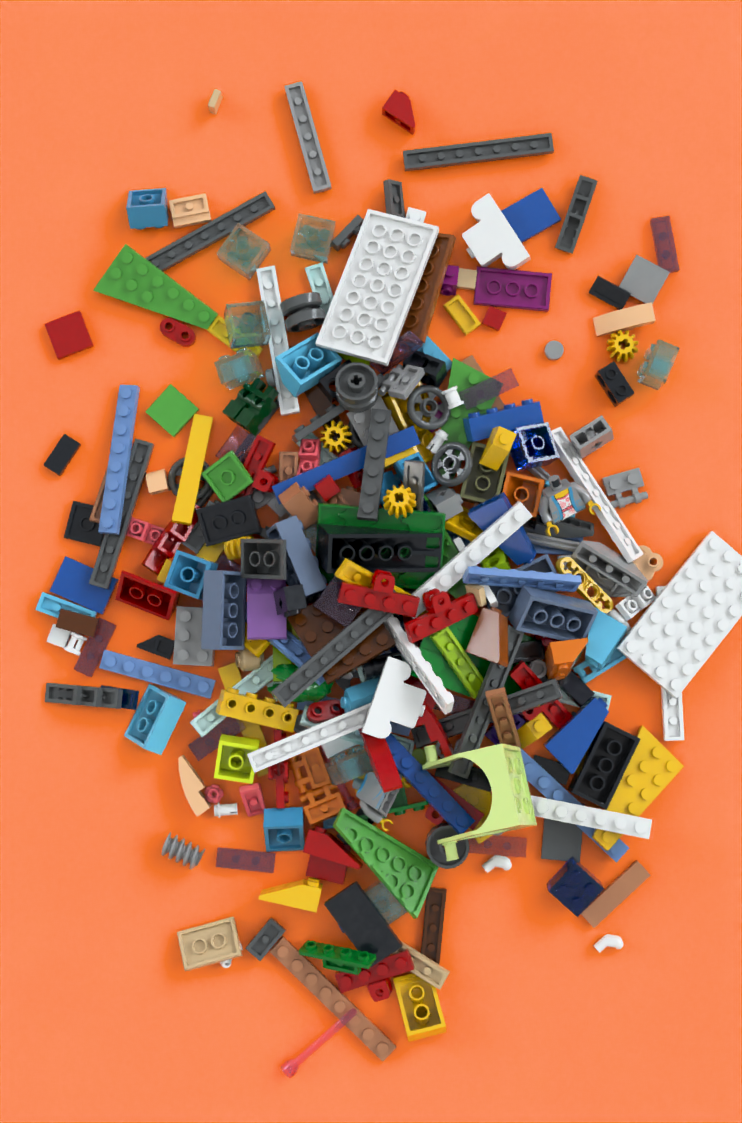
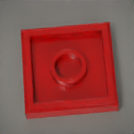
[44,310,94,360]
[306,843,352,885]

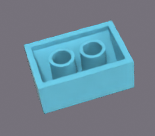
[275,332,342,397]
[124,684,187,755]

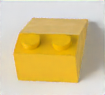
[258,877,323,913]
[393,973,446,1042]

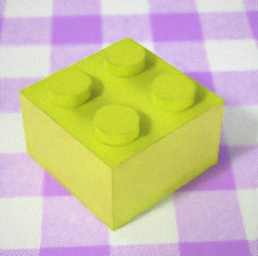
[214,734,260,784]

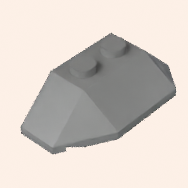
[571,540,648,597]

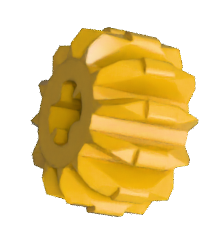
[606,330,639,362]
[320,420,352,453]
[383,484,417,519]
[224,535,254,560]

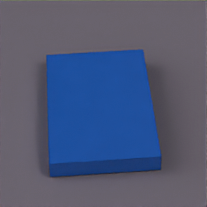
[501,188,561,243]
[50,556,119,614]

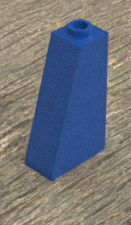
[468,492,536,566]
[543,697,609,774]

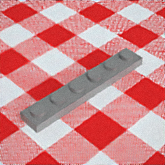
[284,81,332,194]

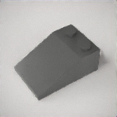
[241,539,286,580]

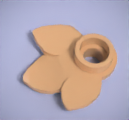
[632,545,664,581]

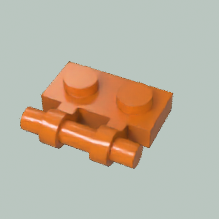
[288,746,331,793]
[299,781,346,826]

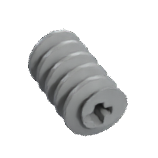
[161,832,206,870]

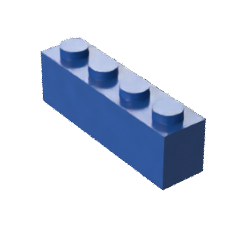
[463,398,544,442]

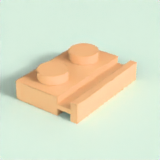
[169,193,212,229]

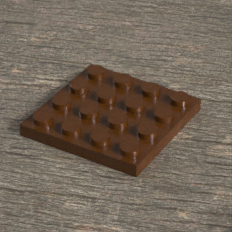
[288,588,396,685]

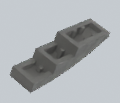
[555,175,598,254]
[522,515,594,538]
[45,683,123,709]

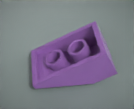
[247,578,287,640]

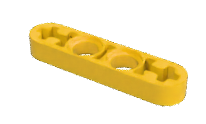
[555,557,613,613]

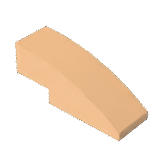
[592,302,656,337]
[178,755,212,817]

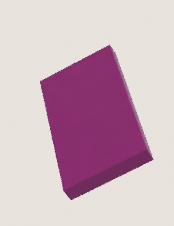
[473,266,552,312]

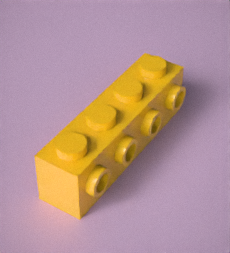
[215,687,299,733]

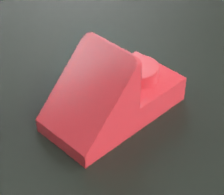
[239,783,266,817]

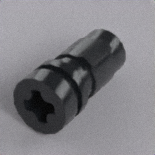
[362,655,403,680]

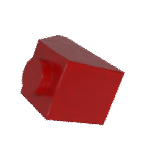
[382,90,415,135]

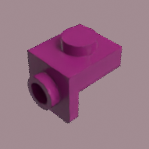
[440,265,459,296]

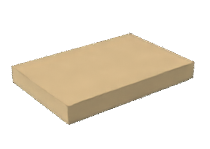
[177,917,243,972]

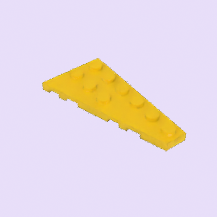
[592,725,684,851]

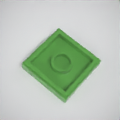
[145,384,199,437]
[201,450,254,502]

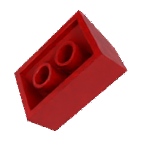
[115,570,181,621]

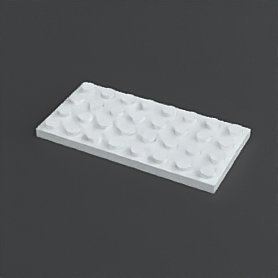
[315,209,439,366]
[616,531,742,698]

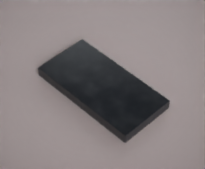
[324,881,403,967]

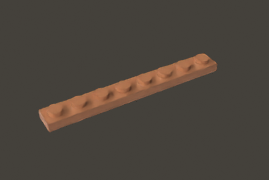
[270,936,396,1061]

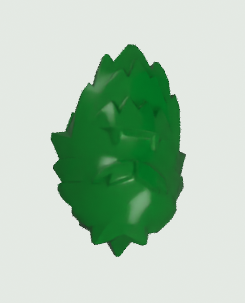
[267,664,334,703]

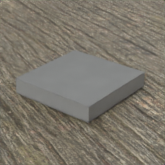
[619,254,670,304]

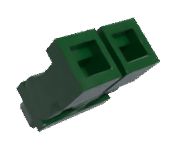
[222,378,279,436]

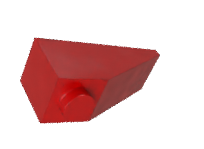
[303,826,363,869]

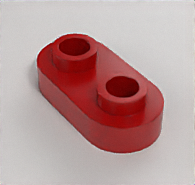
[160,318,196,347]
[306,699,345,723]

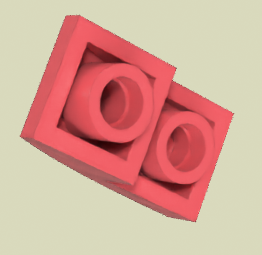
[297,439,321,475]
[126,517,164,545]

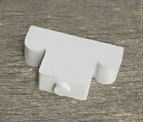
[462,193,531,270]
[361,656,426,738]

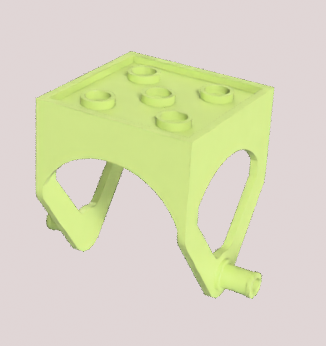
[422,743,537,861]

